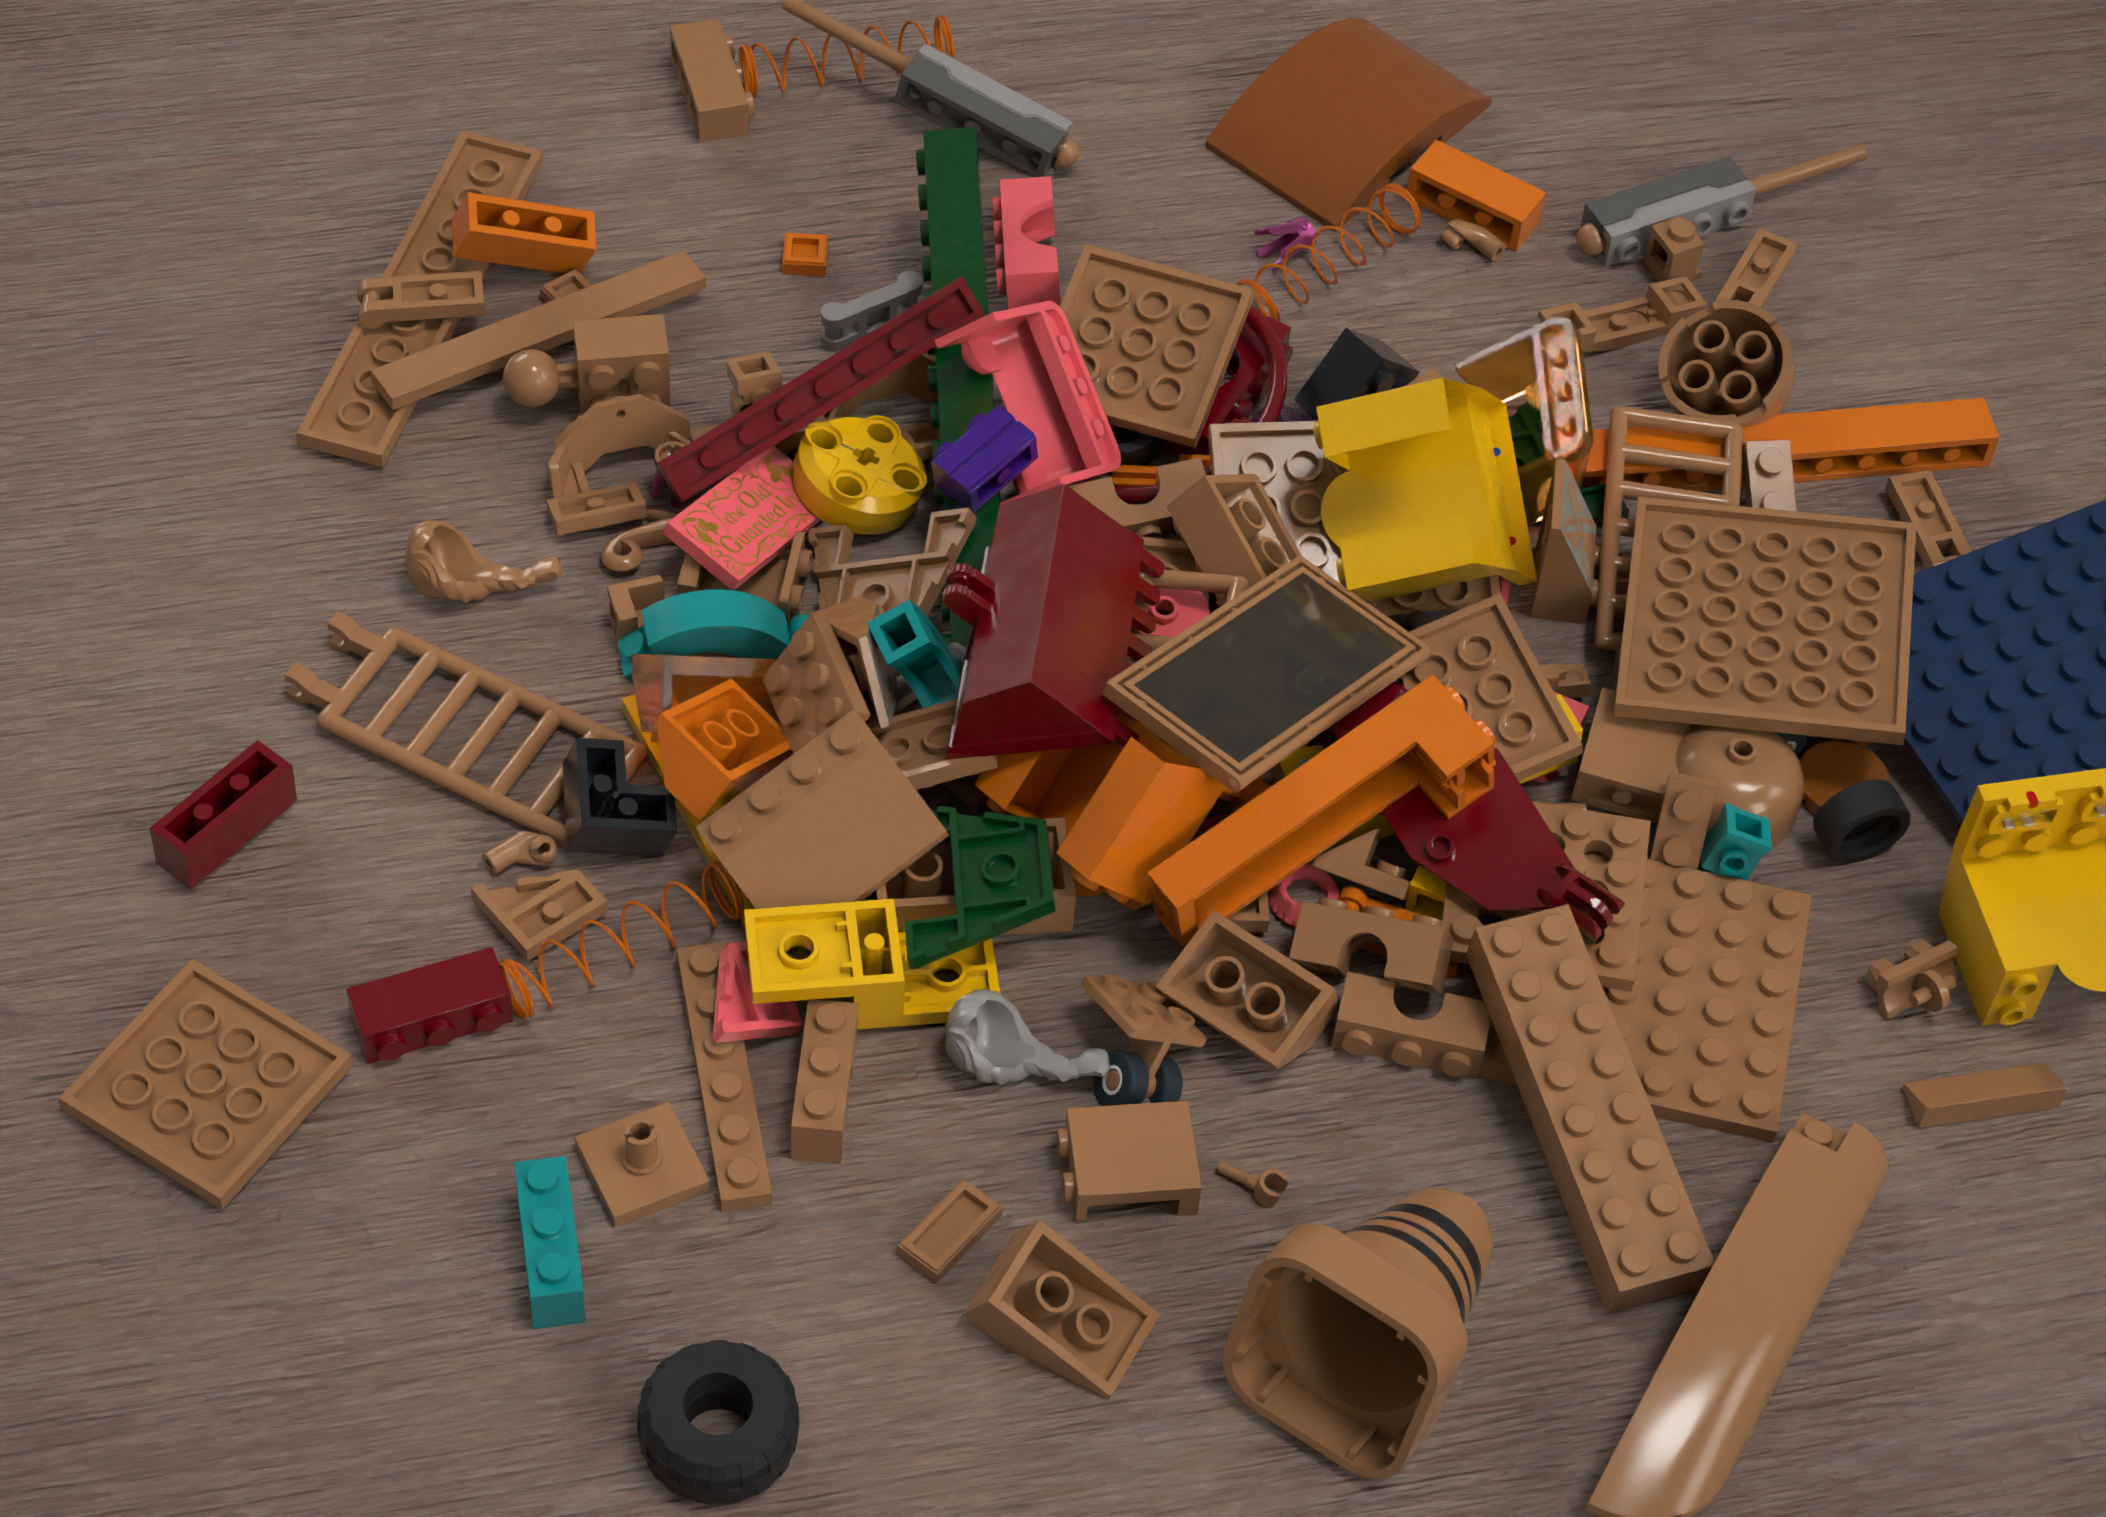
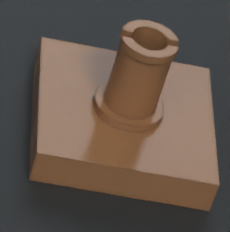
[574,1101,710,1228]

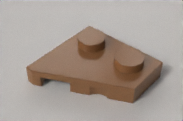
[471,869,608,962]

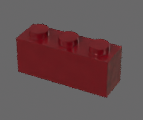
[150,739,297,889]
[346,947,513,1064]

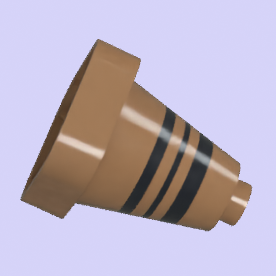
[1222,1188,1493,1479]

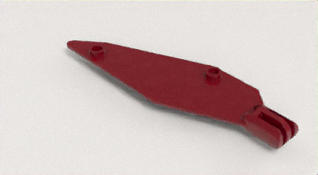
[1295,626,1625,942]

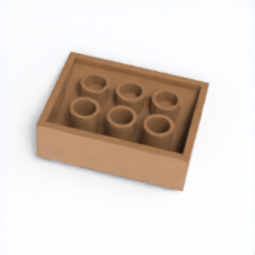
[695,709,949,954]

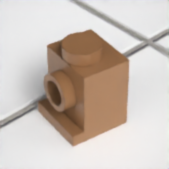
[1643,216,1703,282]

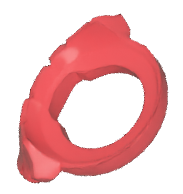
[1268,864,1339,928]

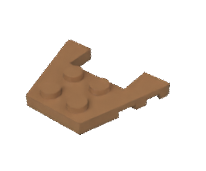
[808,507,977,617]

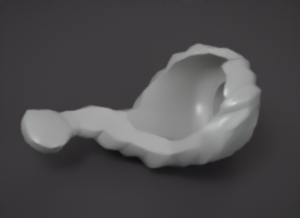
[945,989,1110,1085]

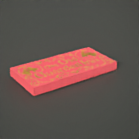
[662,446,822,590]

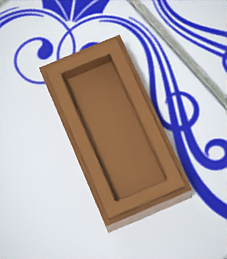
[897,1178,1003,1284]

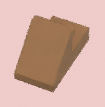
[1312,828,1411,901]

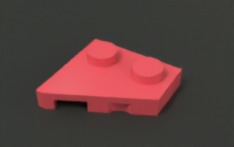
[713,941,804,1043]

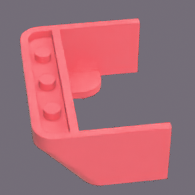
[935,301,1121,505]

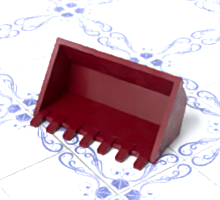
[942,484,1164,760]

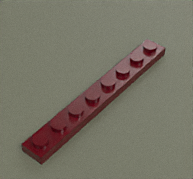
[656,276,985,503]

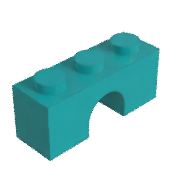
[514,1156,586,1329]

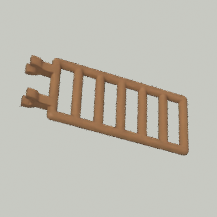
[1595,406,1743,691]
[285,611,648,847]

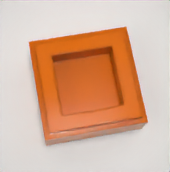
[782,233,828,277]

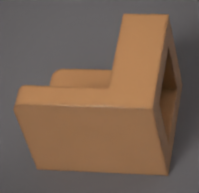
[607,575,665,642]

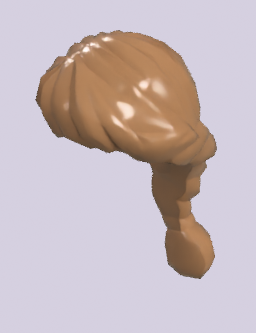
[405,520,562,603]

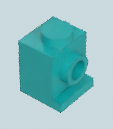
[1701,803,1772,880]

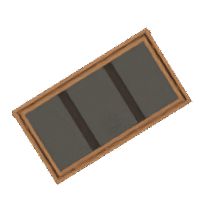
[1102,555,1430,792]

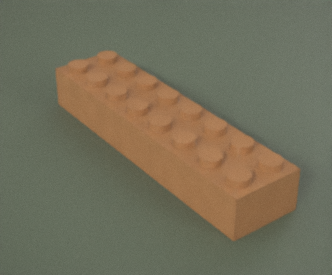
[1466,904,1715,1314]

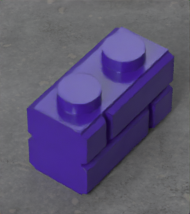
[931,405,1038,513]

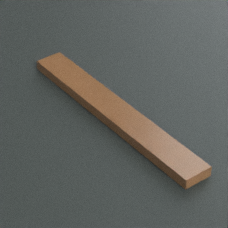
[371,250,706,410]

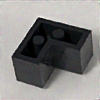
[1294,328,1420,419]
[562,738,677,857]

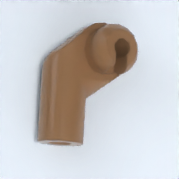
[1440,219,1506,262]
[482,831,557,875]

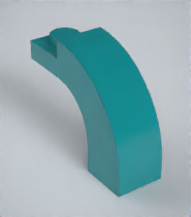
[618,589,790,685]
[867,599,962,708]

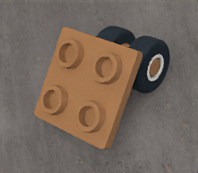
[1080,974,1207,1106]

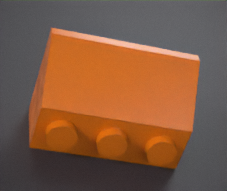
[656,678,793,821]

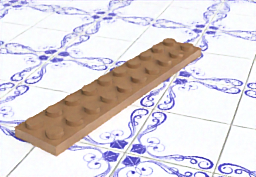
[296,130,543,467]

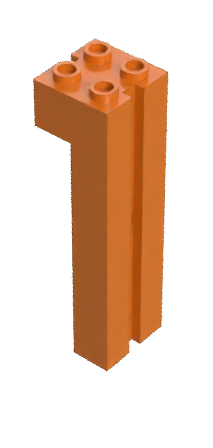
[1147,674,1496,949]

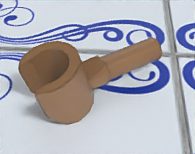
[1217,1161,1288,1208]

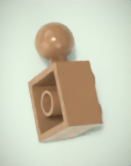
[503,314,670,415]

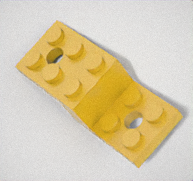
[744,899,1001,1030]

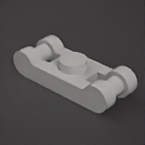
[820,271,923,351]

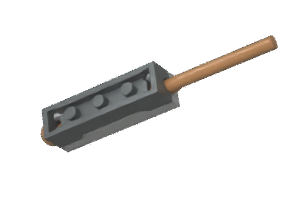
[782,0,1079,177]
[1576,144,1868,267]

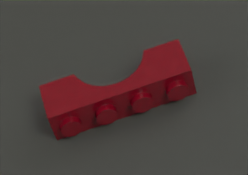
[1158,315,1293,457]

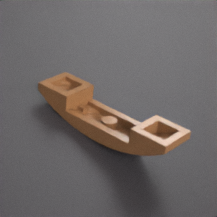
[1537,276,1708,352]

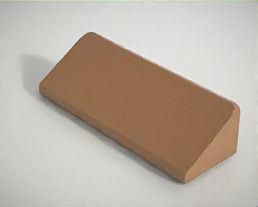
[1903,1063,2066,1129]

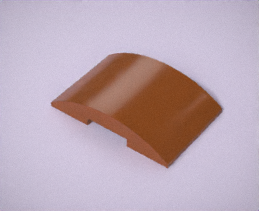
[1205,18,1492,232]

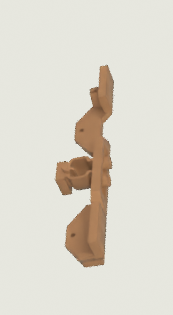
[546,351,940,536]

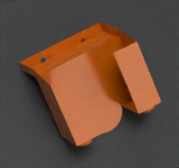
[974,714,1271,906]

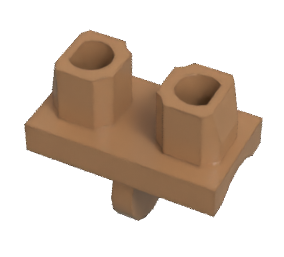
[1868,939,1958,1019]

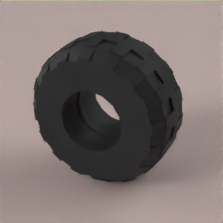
[637,1340,799,1505]

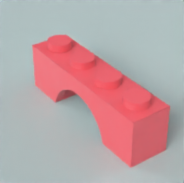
[992,176,1060,309]

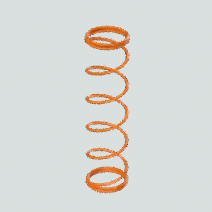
[739,15,954,97]
[1236,183,1421,321]
[499,860,744,1020]

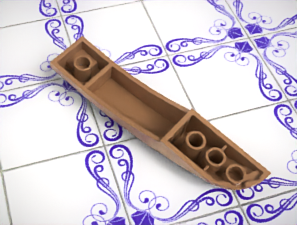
[1585,1112,1888,1517]

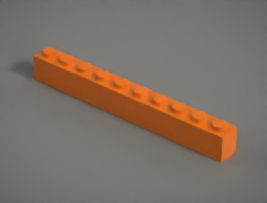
[1551,398,1999,491]

